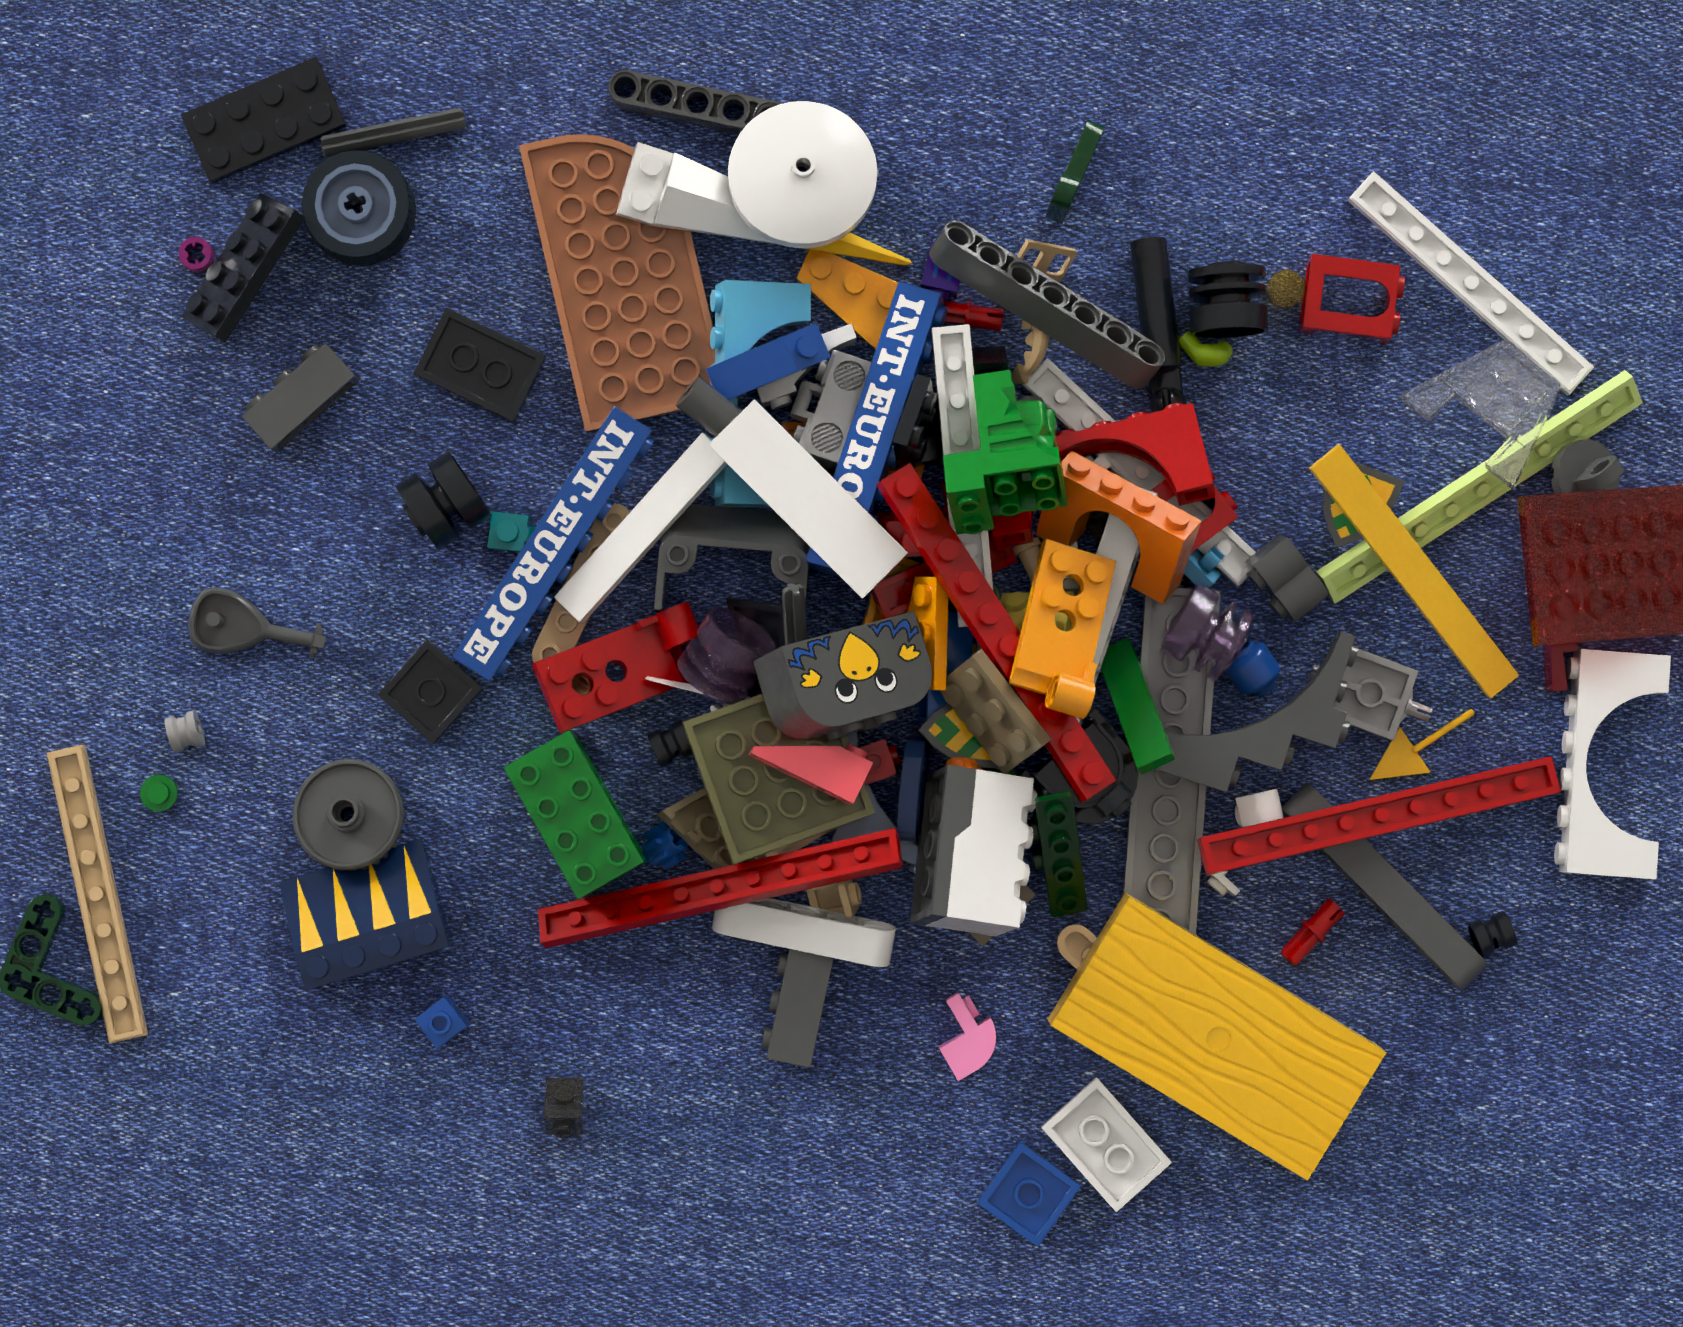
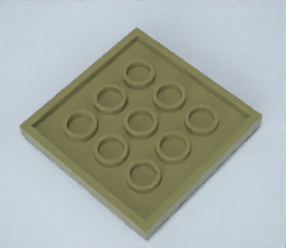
[682,694,875,865]

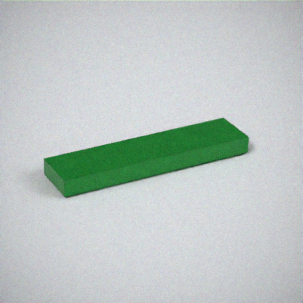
[1101,637,1176,775]

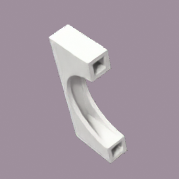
[1554,649,1671,879]

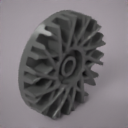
[292,759,407,872]

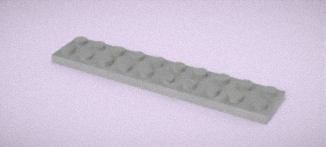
[1123,588,1220,934]

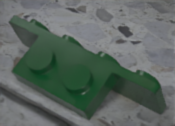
[1027,791,1087,917]

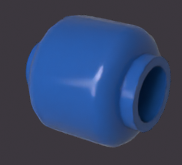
[1225,639,1280,696]

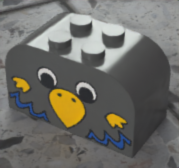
[753,611,932,742]

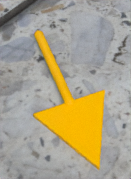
[1369,709,1475,780]

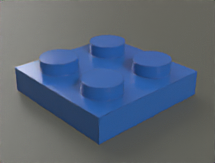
[976,1141,1081,1247]

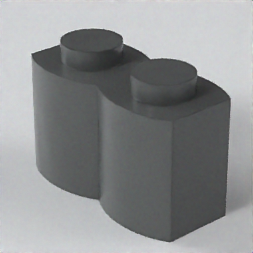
[1245,534,1329,622]

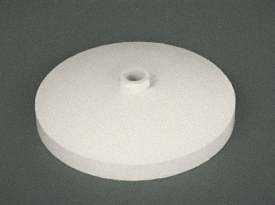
[728,101,877,248]

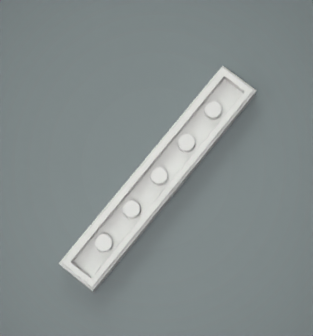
[554,432,727,623]

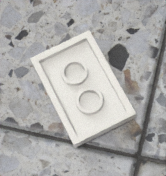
[1041,1077,1172,1212]

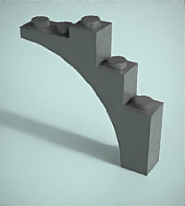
[1155,632,1358,792]

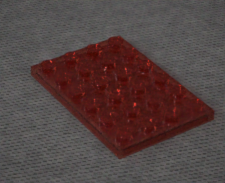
[1517,485,1683,647]

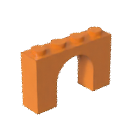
[1035,451,1201,604]

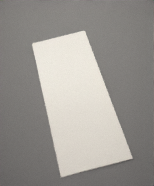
[708,399,908,599]

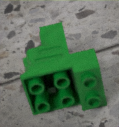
[943,370,1068,535]

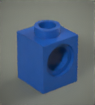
[414,995,471,1049]

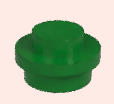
[140,774,178,812]

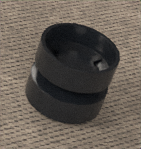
[395,451,492,551]

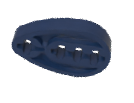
[897,737,929,842]

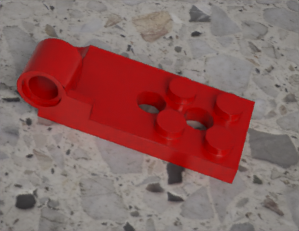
[532,602,703,734]

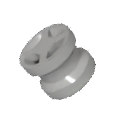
[165,710,205,753]

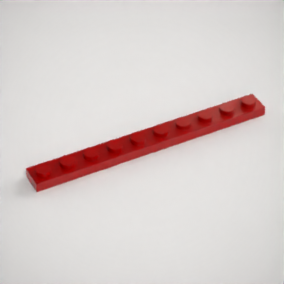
[876,463,1116,802]
[1197,756,1561,876]
[538,828,903,949]

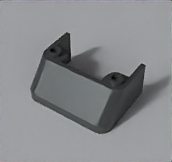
[654,504,810,613]

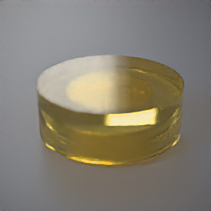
[1267,270,1305,308]

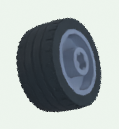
[302,150,416,266]

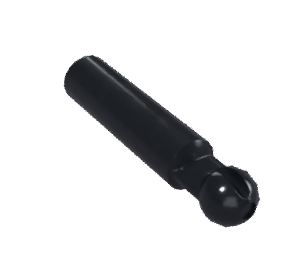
[1130,237,1187,413]

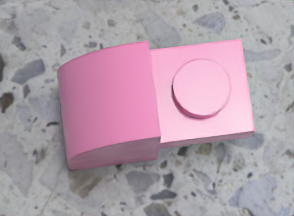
[938,992,996,1081]

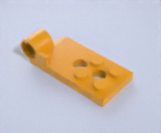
[1009,539,1116,719]

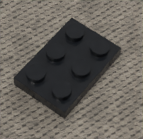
[413,307,547,423]

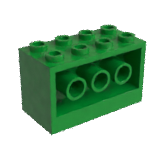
[503,730,648,899]

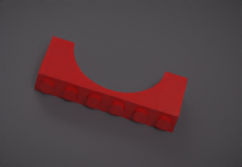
[992,403,1215,551]

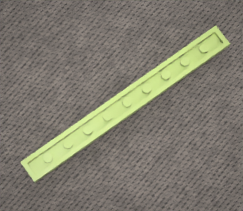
[1316,370,1643,604]

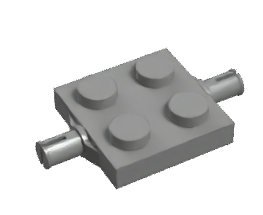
[1308,648,1433,741]

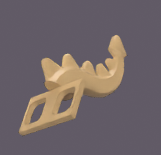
[1011,239,1078,384]

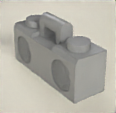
[790,350,872,474]

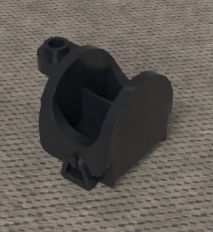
[1016,707,1138,824]

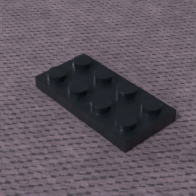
[181,57,347,184]
[181,193,305,343]

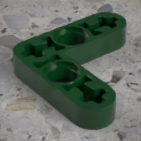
[1046,120,1105,224]
[0,894,103,1026]

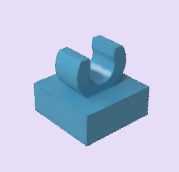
[1184,545,1225,593]

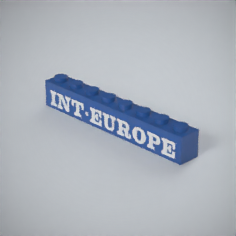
[806,282,948,578]
[452,406,654,681]

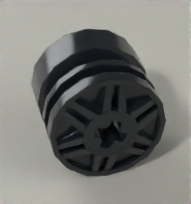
[1188,261,1268,338]

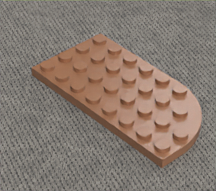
[519,134,715,433]

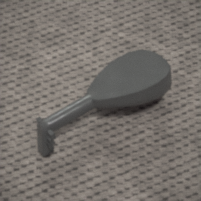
[188,587,326,657]

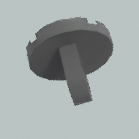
[1551,439,1624,513]

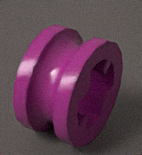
[179,237,215,272]

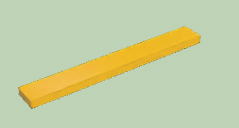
[1309,444,1519,699]

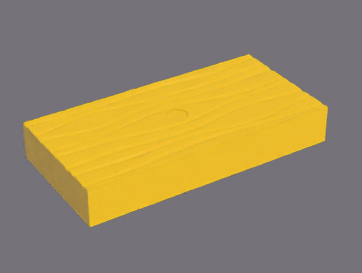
[1047,892,1387,1181]

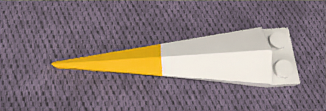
[616,142,912,266]

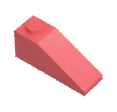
[748,744,873,806]

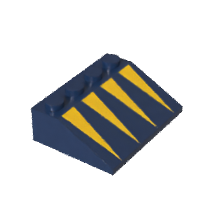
[279,839,454,991]

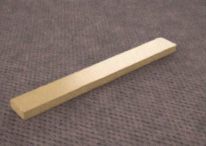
[47,745,148,1044]

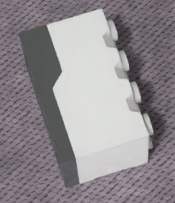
[910,757,1037,936]

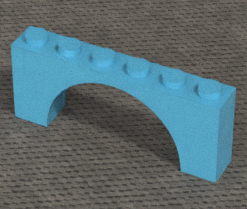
[710,280,811,508]

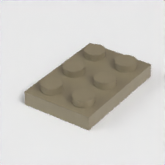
[939,649,1051,774]

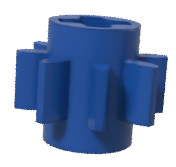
[643,821,688,870]

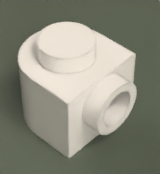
[1235,789,1284,827]

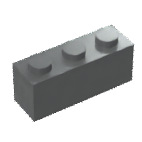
[242,343,360,453]
[761,949,833,1068]

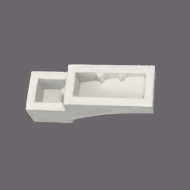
[756,323,857,410]

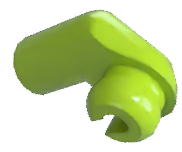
[1179,330,1233,367]

